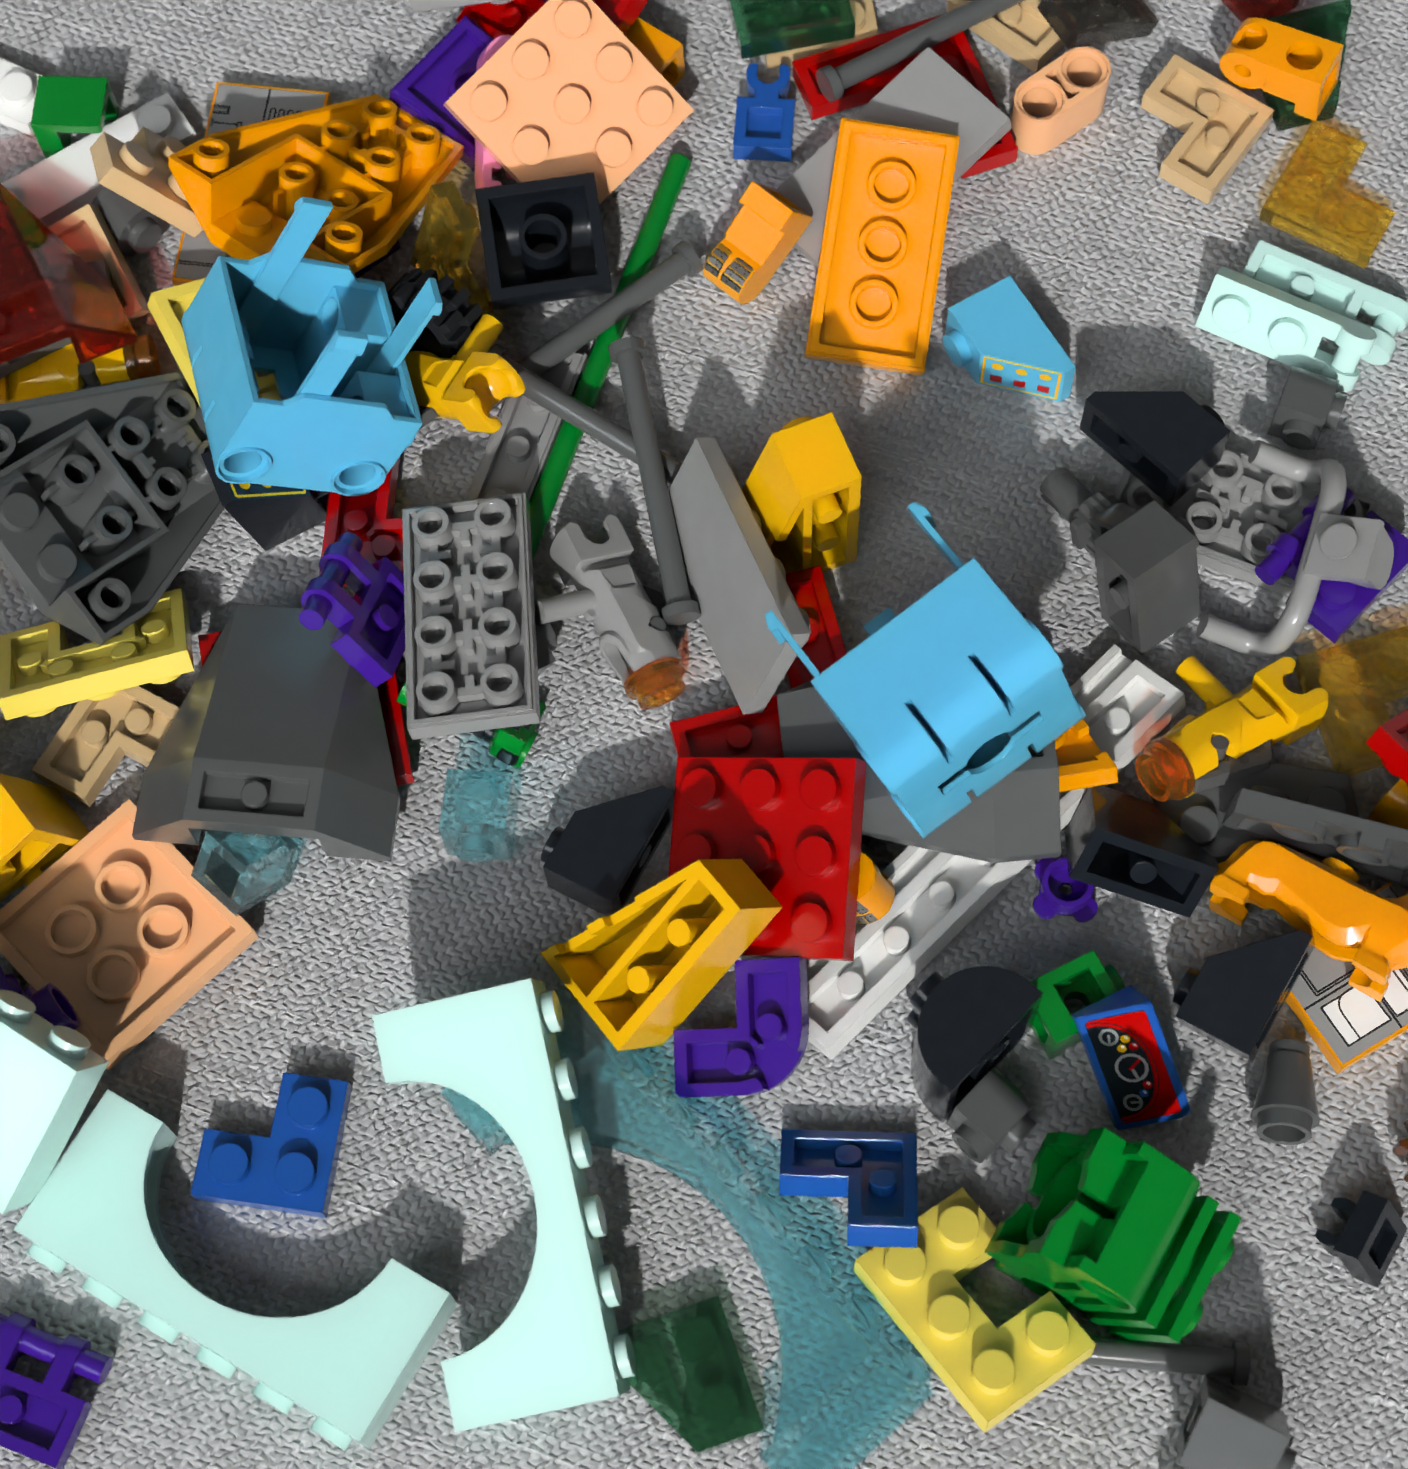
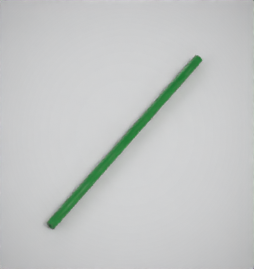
[529,153,691,562]

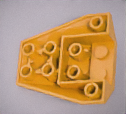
[168,94,464,273]

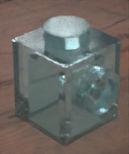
[439,769,519,862]
[191,830,306,917]

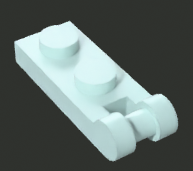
[1242,239,1408,366]
[1195,266,1377,392]

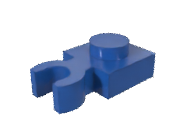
[733,63,795,162]

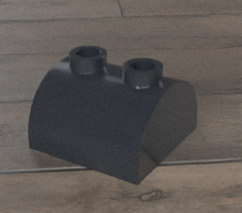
[475,172,612,310]
[906,966,1043,1123]

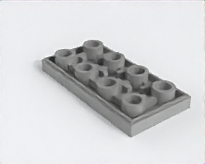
[776,47,1012,268]
[669,437,811,715]
[1113,446,1380,597]
[402,492,541,740]

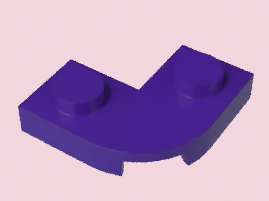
[673,957,809,1098]

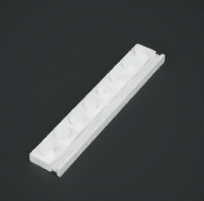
[807,644,1186,1060]

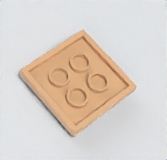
[444,0,694,205]
[0,799,259,1071]

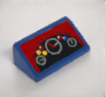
[1072,985,1192,1130]

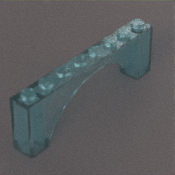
[441,987,933,1469]

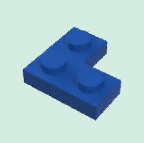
[190,1072,352,1218]
[779,1129,918,1248]

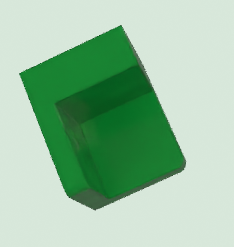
[30,76,120,158]

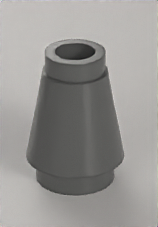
[1251,1039,1320,1145]

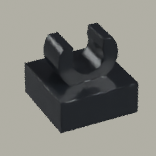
[1315,1190,1408,1288]

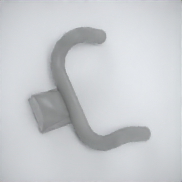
[1197,440,1394,658]

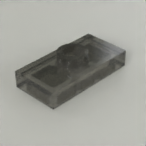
[1037,0,1159,49]

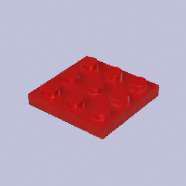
[668,757,866,961]

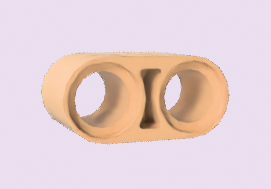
[1010,46,1111,155]

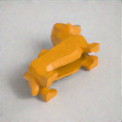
[1209,840,1408,1002]

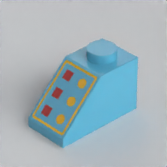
[943,276,1076,402]

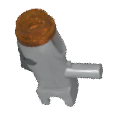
[534,514,686,709]

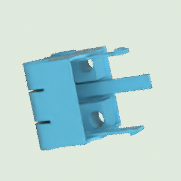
[181,196,443,496]
[765,502,1086,839]

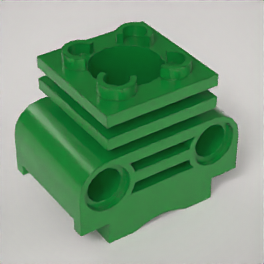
[985,1127,1242,1344]

